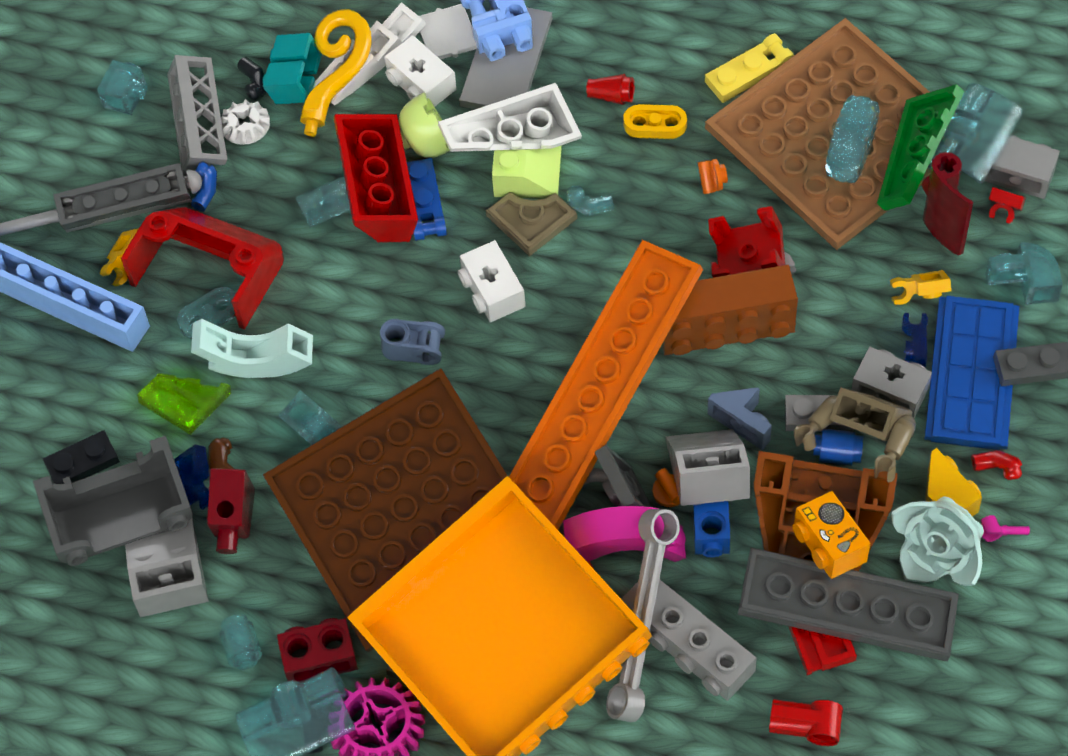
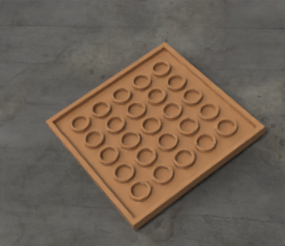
[705,18,979,250]

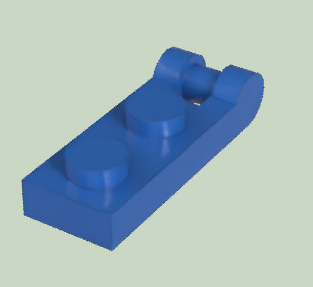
[407,158,447,241]

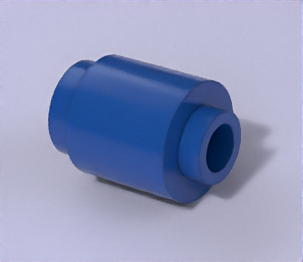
[813,429,863,466]

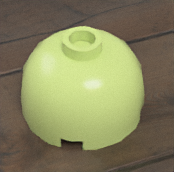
[398,92,450,158]

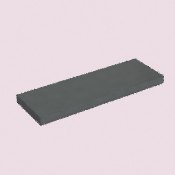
[737,547,959,662]

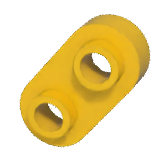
[623,104,687,139]

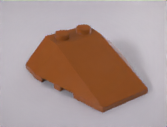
[753,451,898,571]

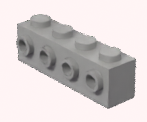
[621,579,757,701]

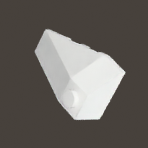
[438,83,582,152]

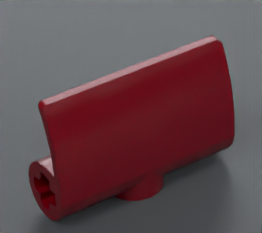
[921,152,973,256]

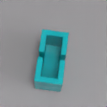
[263,33,322,104]

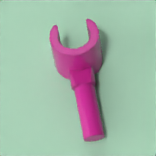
[981,515,1030,542]

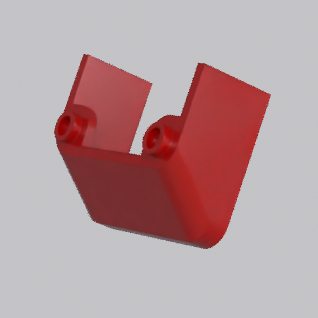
[121,207,284,330]

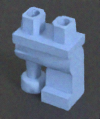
[460,0,533,62]

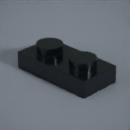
[43,430,120,484]

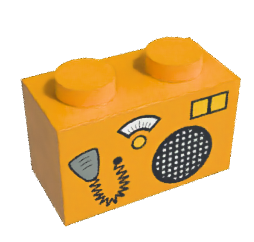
[793,491,871,579]

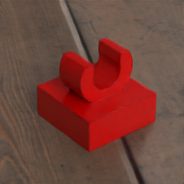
[989,187,1026,224]

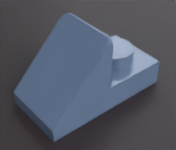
[708,388,772,450]

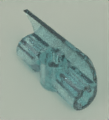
[928,83,1023,184]
[236,667,355,756]

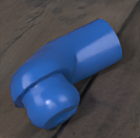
[191,162,217,212]

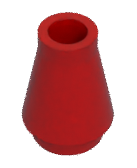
[586,74,635,105]

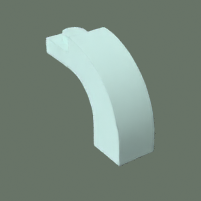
[191,319,313,378]

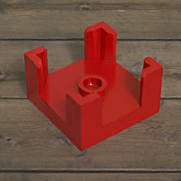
[708,206,785,278]

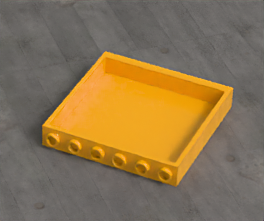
[347,476,652,756]

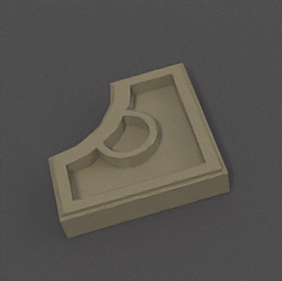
[486,192,578,257]

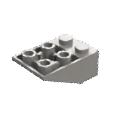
[666,429,750,506]
[125,517,209,617]

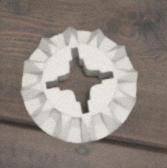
[221,99,270,145]

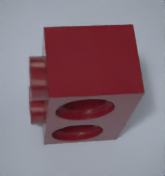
[277,618,358,687]

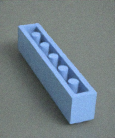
[0,243,150,352]

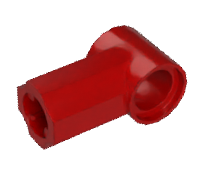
[769,699,843,746]

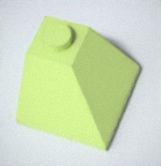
[492,145,562,199]

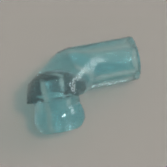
[566,186,614,216]

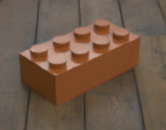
[662,265,798,355]

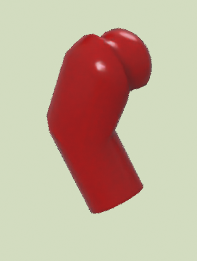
[971,450,1022,480]

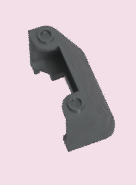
[33,436,193,566]

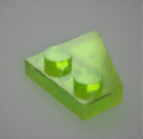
[137,373,231,435]

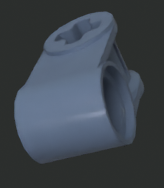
[380,319,445,365]

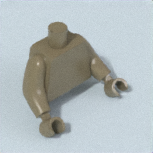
[794,387,916,482]

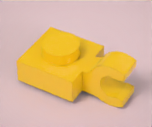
[100,228,139,287]
[890,270,951,305]

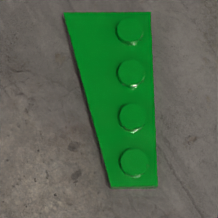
[877,84,965,211]

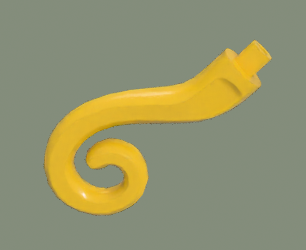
[300,9,372,137]

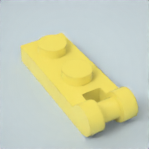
[705,33,794,103]

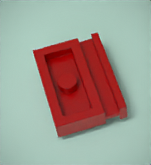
[788,626,857,675]

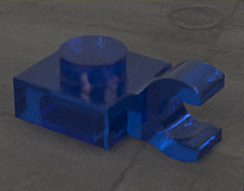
[902,313,928,368]
[174,444,209,510]

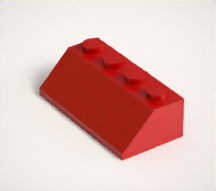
[334,114,418,243]

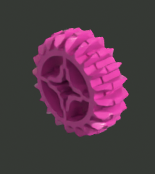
[327,677,425,756]

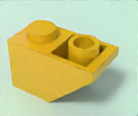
[925,448,982,517]

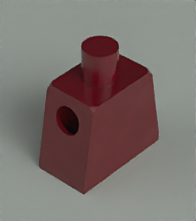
[207,468,255,554]

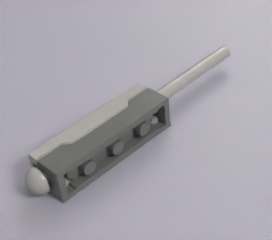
[0,163,202,236]

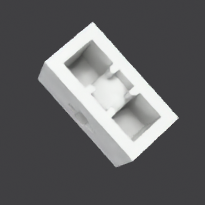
[384,35,457,107]
[458,240,526,323]

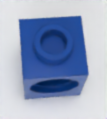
[693,501,730,557]

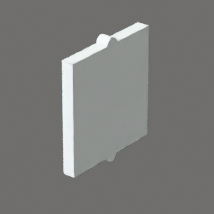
[419,4,477,59]

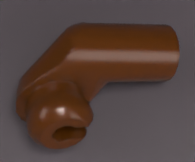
[208,437,235,470]

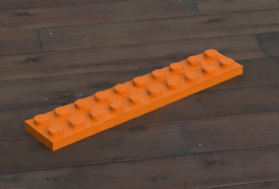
[509,240,703,530]

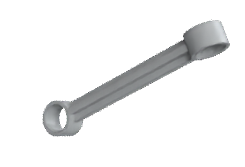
[606,509,680,723]

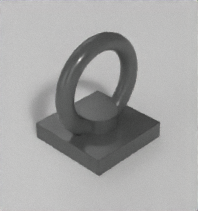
[558,445,652,536]

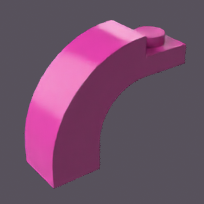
[563,506,686,562]

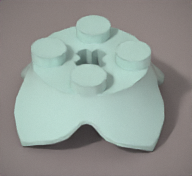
[891,496,984,586]

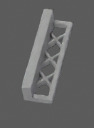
[167,55,227,176]

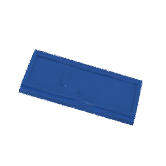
[925,296,1020,450]

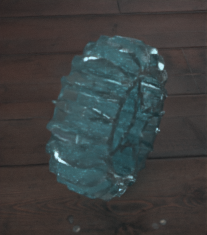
[825,95,880,183]

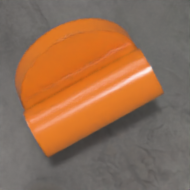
[697,159,728,194]
[652,468,680,507]

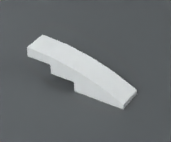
[313,2,426,106]

